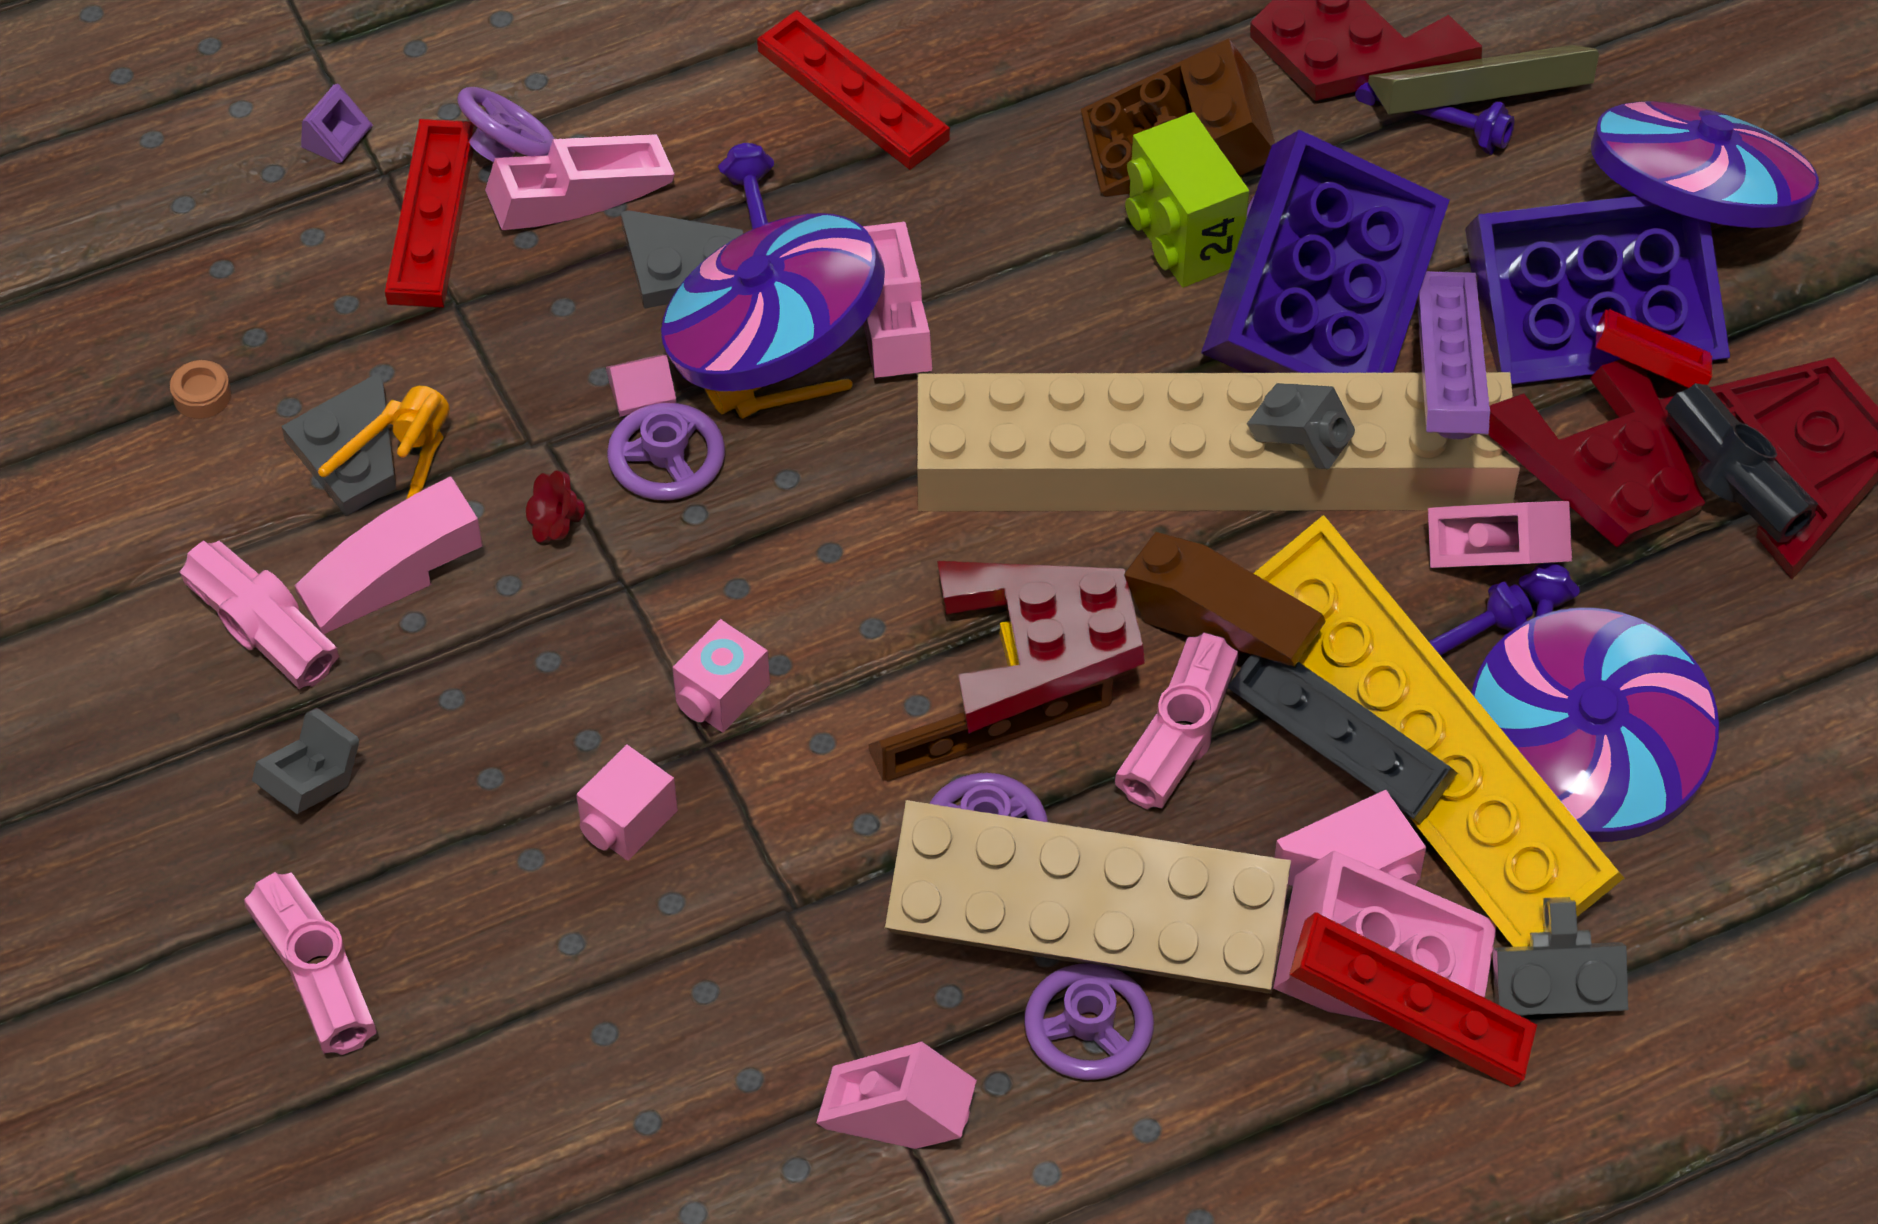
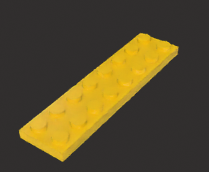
[1254,515,1625,947]

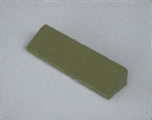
[1368,45,1599,115]

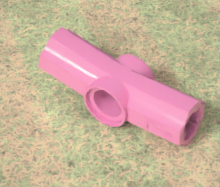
[180,541,339,689]
[1115,633,1238,810]
[244,872,376,1055]

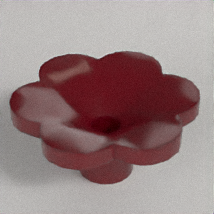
[526,470,585,543]

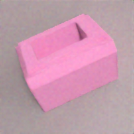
[606,354,676,417]

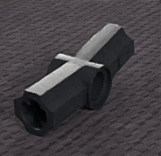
[1665,383,1818,543]

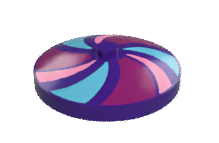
[1591,101,1819,228]
[661,213,885,391]
[1471,608,1719,842]

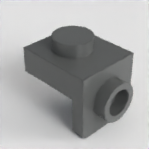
[1247,383,1355,470]
[252,708,359,814]

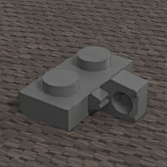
[1493,897,1628,1015]

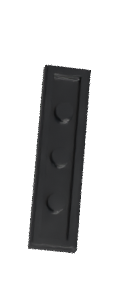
[1228,654,1458,824]

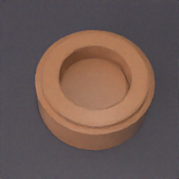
[170,360,231,419]

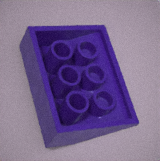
[1201,130,1450,373]
[1465,196,1730,386]

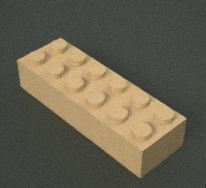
[885,800,1291,994]

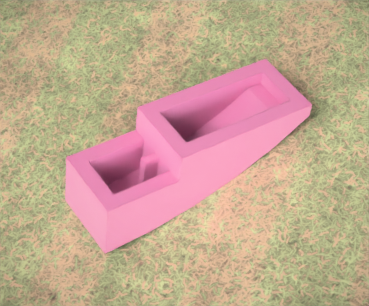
[485,134,675,230]
[863,222,932,378]
[295,476,482,634]

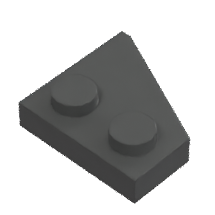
[620,210,744,309]
[281,373,396,516]

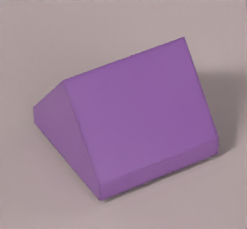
[301,84,373,163]

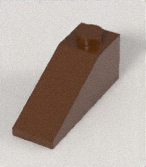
[1124,532,1326,666]

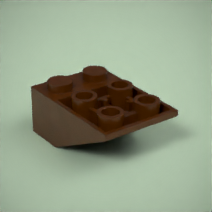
[1081,38,1275,197]

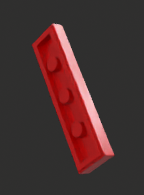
[757,10,950,170]
[385,119,476,308]
[1289,912,1537,1087]

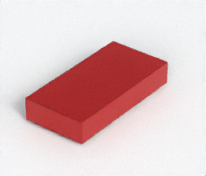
[1595,309,1712,388]

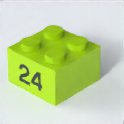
[1125,112,1249,288]

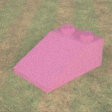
[1273,850,1496,1022]

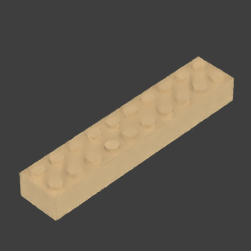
[917,372,1520,511]

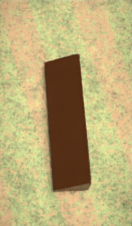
[869,676,1113,781]

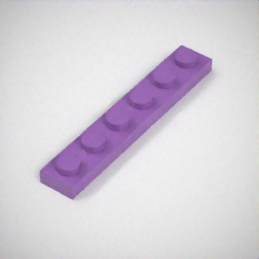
[1417,271,1490,439]

